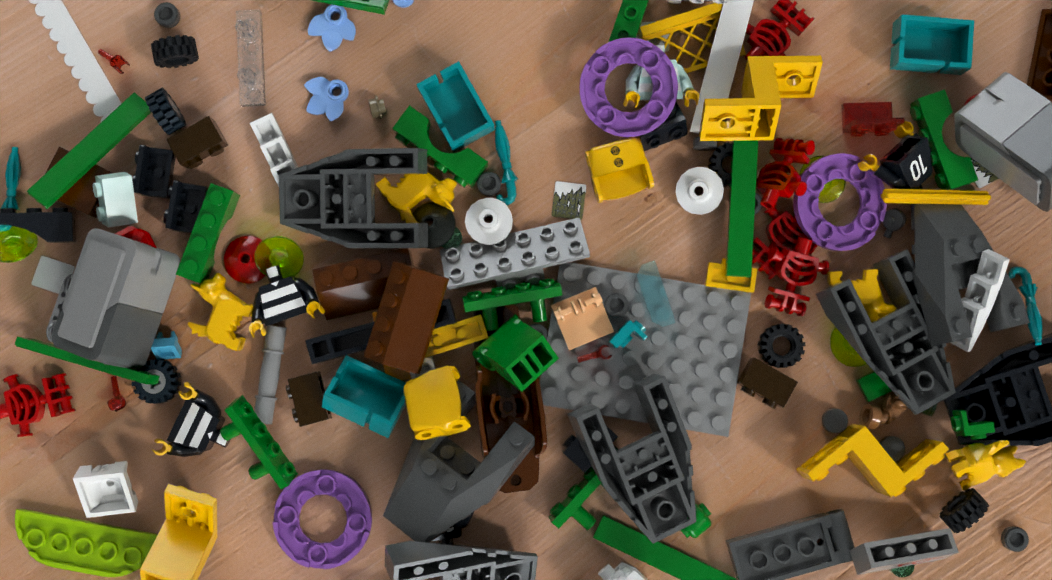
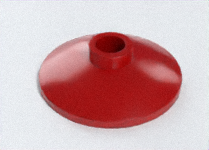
[224,236,272,284]

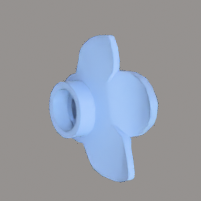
[308,5,356,52]
[304,77,349,121]

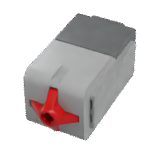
[954,72,1052,212]
[46,226,180,369]

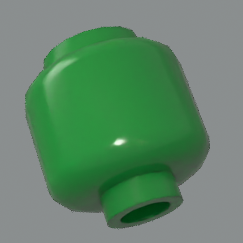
[681,503,711,538]

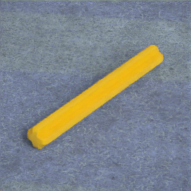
[881,188,991,205]

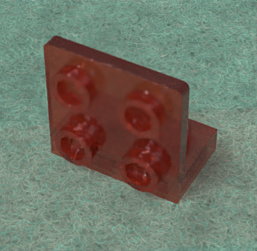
[841,102,905,137]

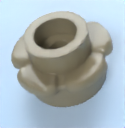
[368,96,386,119]

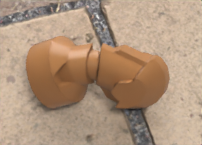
[859,392,907,430]

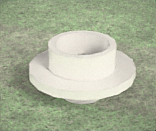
[676,167,724,215]
[465,198,513,245]

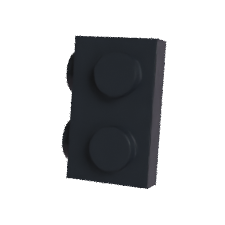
[639,102,688,151]
[132,145,176,199]
[164,180,208,233]

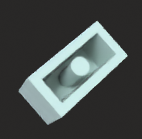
[93,172,138,228]

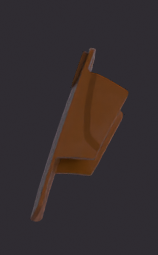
[474,304,547,493]

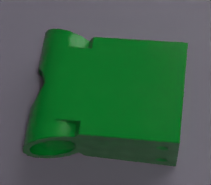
[472,313,559,392]

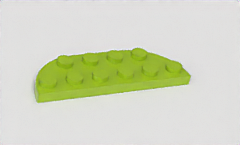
[15,509,158,577]

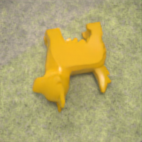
[376,172,457,223]
[827,269,897,323]
[188,273,254,351]
[945,440,1026,491]

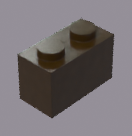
[166,116,228,169]
[737,358,798,409]
[286,371,332,427]

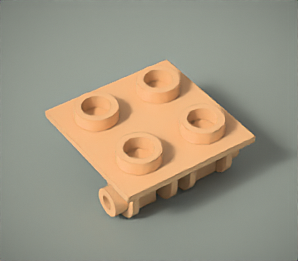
[551,287,614,350]

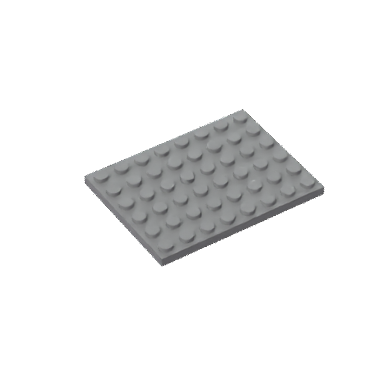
[540,262,751,437]

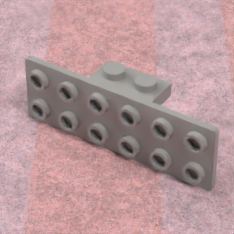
[440,218,590,290]

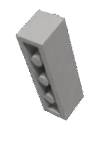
[850,528,959,575]

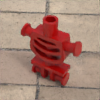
[745,0,815,61]
[756,138,815,209]
[752,204,818,280]
[764,237,829,317]
[0,373,76,437]

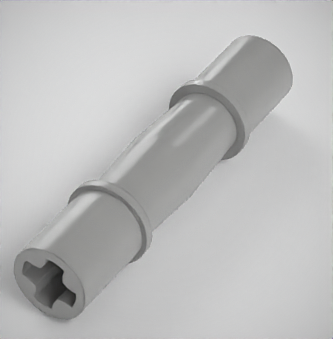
[254,325,287,424]

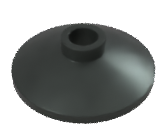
[412,202,456,249]

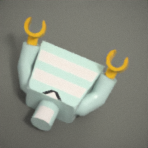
[623,45,700,108]

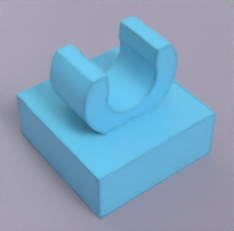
[151,331,182,360]

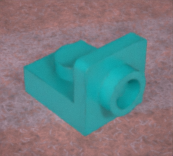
[608,320,648,348]

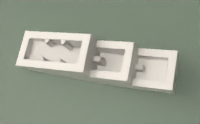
[250,113,298,187]
[950,249,1010,352]

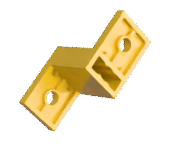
[699,55,823,141]
[796,424,949,497]
[140,484,217,580]

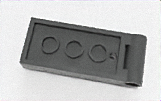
[726,509,855,580]

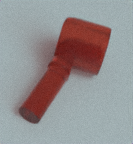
[98,49,130,74]
[577,345,612,363]
[107,376,126,412]

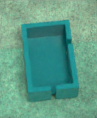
[890,14,974,75]
[416,61,495,153]
[322,355,406,438]

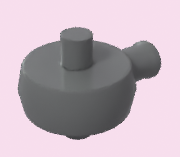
[882,208,906,238]

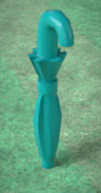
[495,120,518,205]
[0,147,21,232]
[1008,266,1042,346]

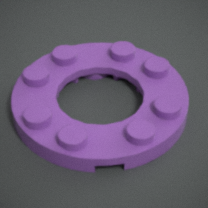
[579,38,678,137]
[793,153,887,251]
[273,469,372,569]

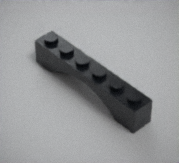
[0,208,76,243]
[305,299,457,364]

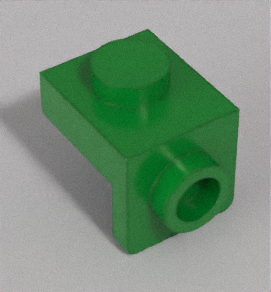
[951,410,995,439]

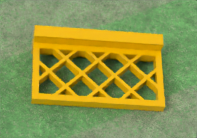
[638,3,746,73]

